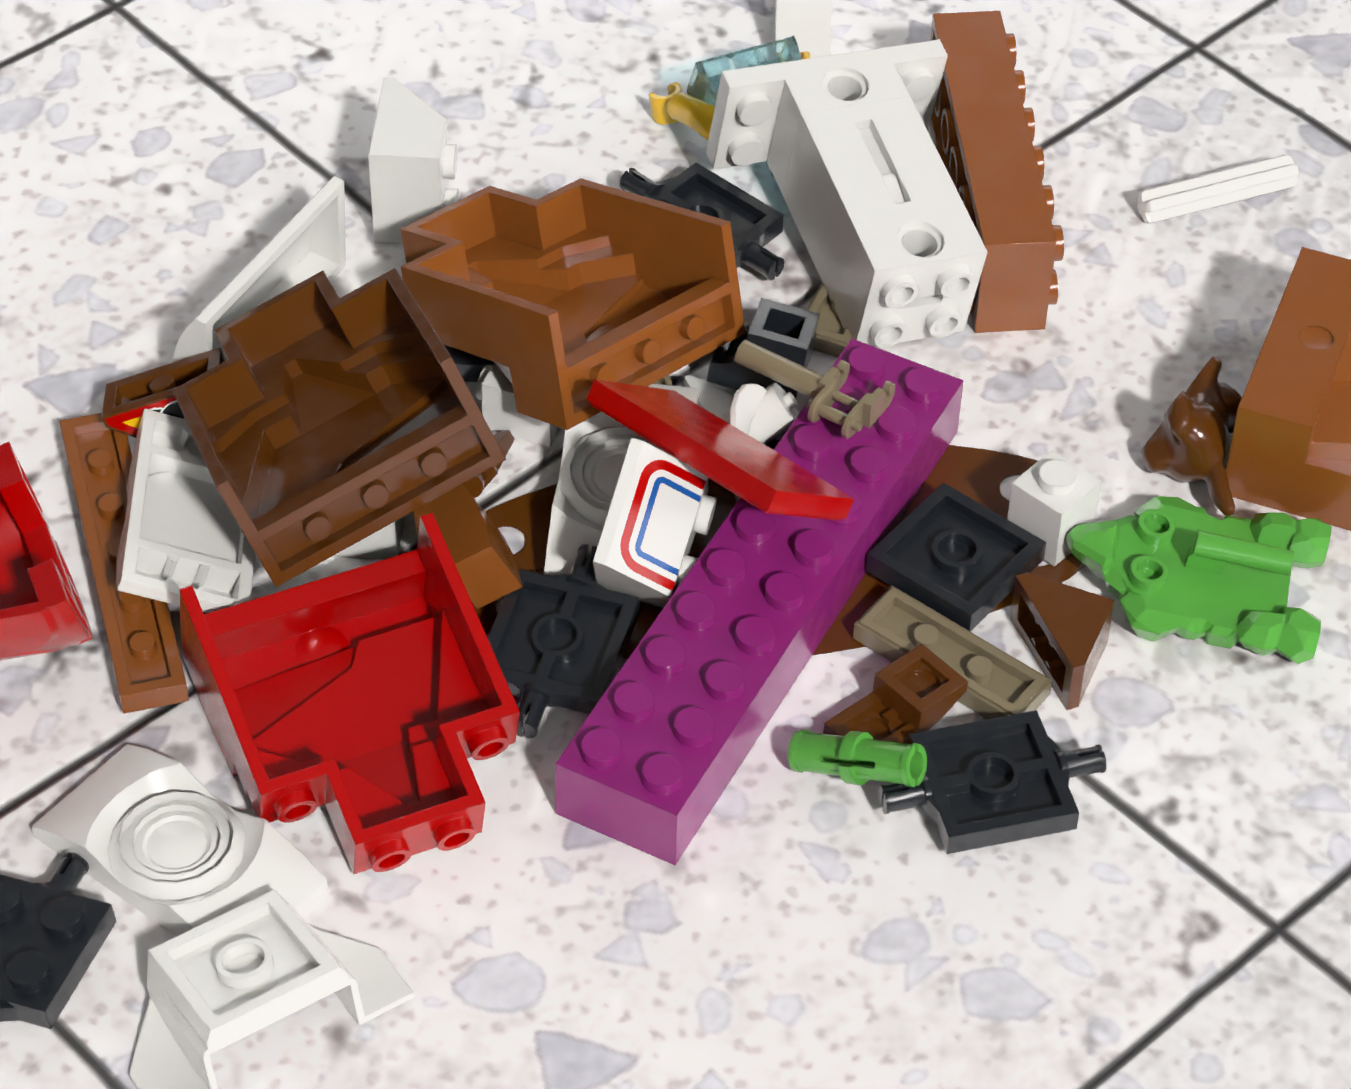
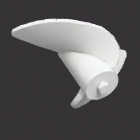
[683,375,799,502]

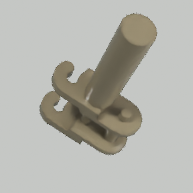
[735,340,896,439]

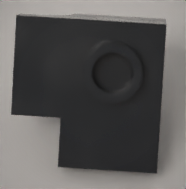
[706,298,820,399]

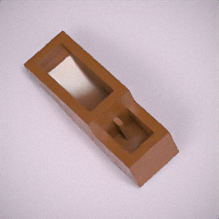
[414,484,523,609]

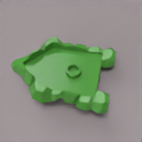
[1066,496,1332,664]

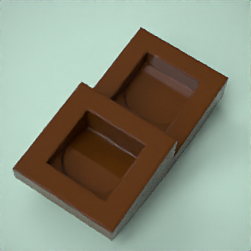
[823,644,968,744]

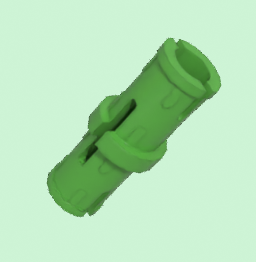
[788,729,927,787]

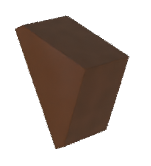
[1010,572,1115,710]

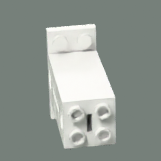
[706,39,988,347]

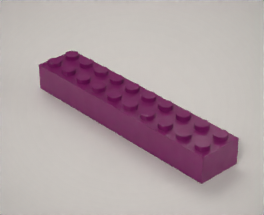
[555,338,964,865]

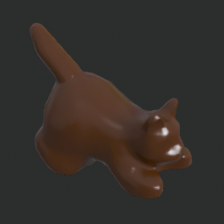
[1141,356,1242,516]

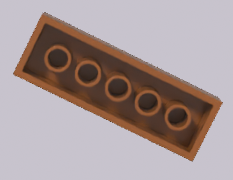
[930,11,1064,333]

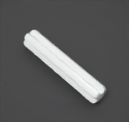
[1137,155,1299,224]

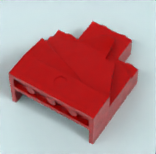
[179,513,520,875]

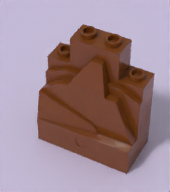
[400,178,745,430]
[1226,247,1351,531]

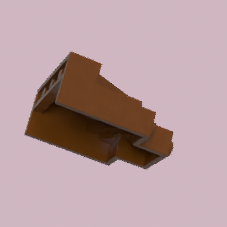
[173,268,506,587]

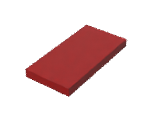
[586,379,854,521]

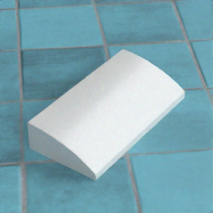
[172,176,346,363]

